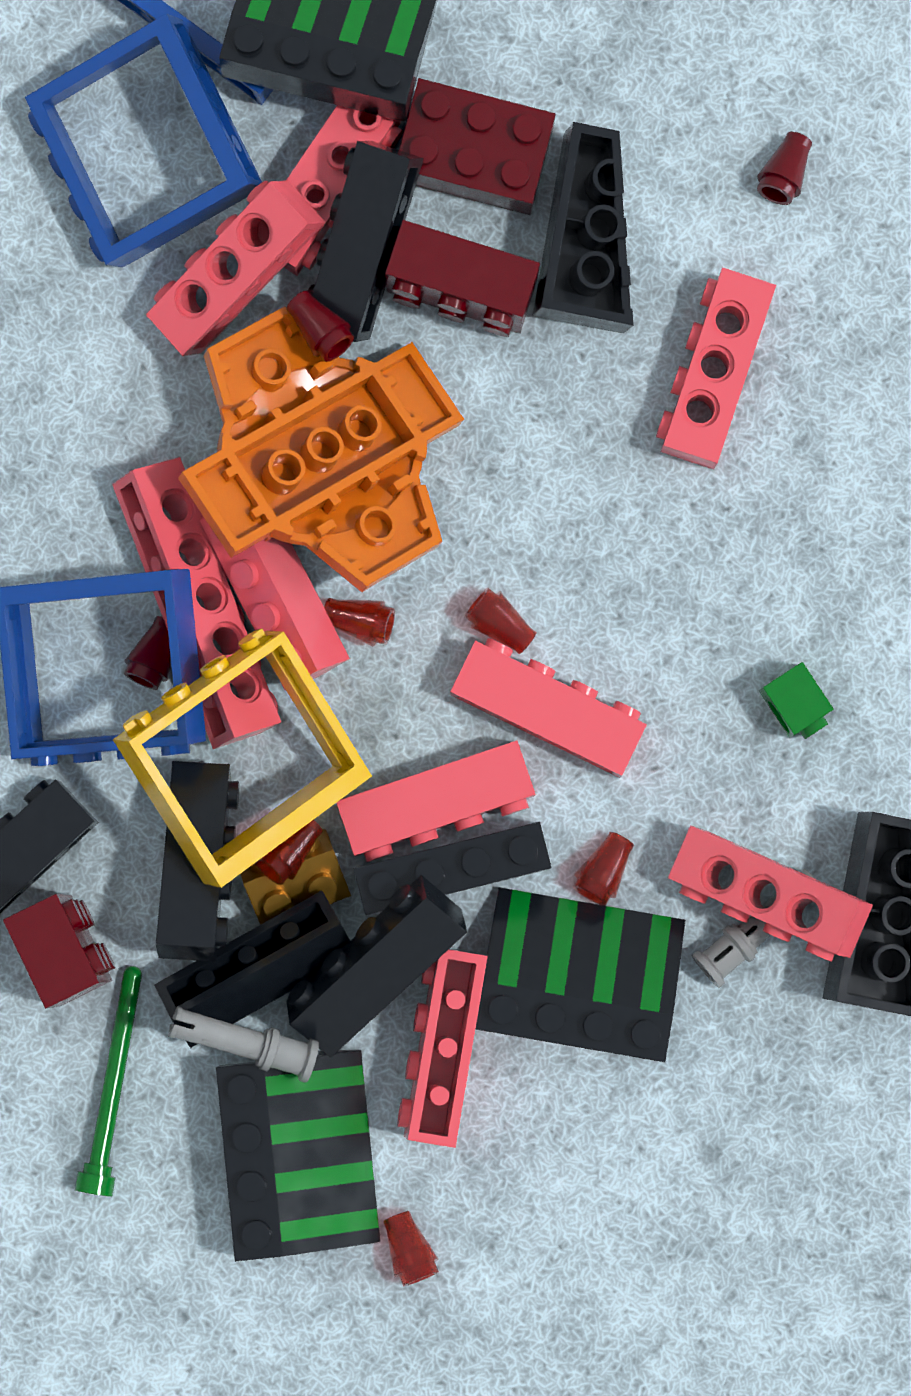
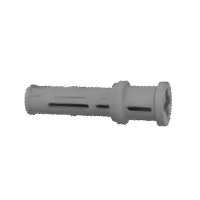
[691,869,815,988]
[168,1006,319,1083]

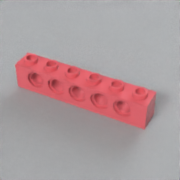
[112,457,281,749]

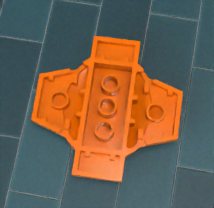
[178,306,464,592]

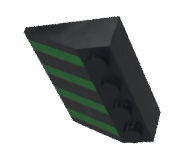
[219,0,438,122]
[475,887,686,1062]
[216,1051,380,1262]

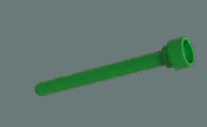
[75,966,142,1197]

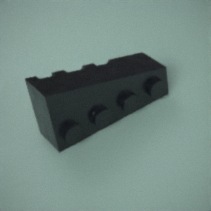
[532,122,634,333]
[822,812,911,1016]

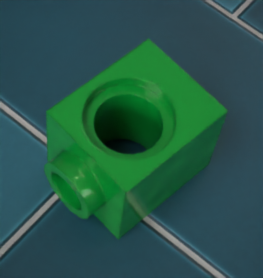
[759,662,834,739]

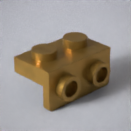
[241,829,351,925]

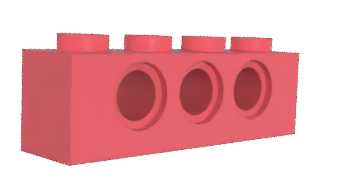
[146,181,326,356]
[656,267,776,469]
[668,825,873,962]

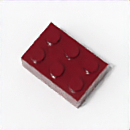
[400,78,556,215]
[385,220,540,337]
[3,894,115,1009]

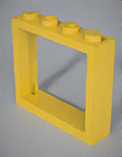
[112,628,372,888]

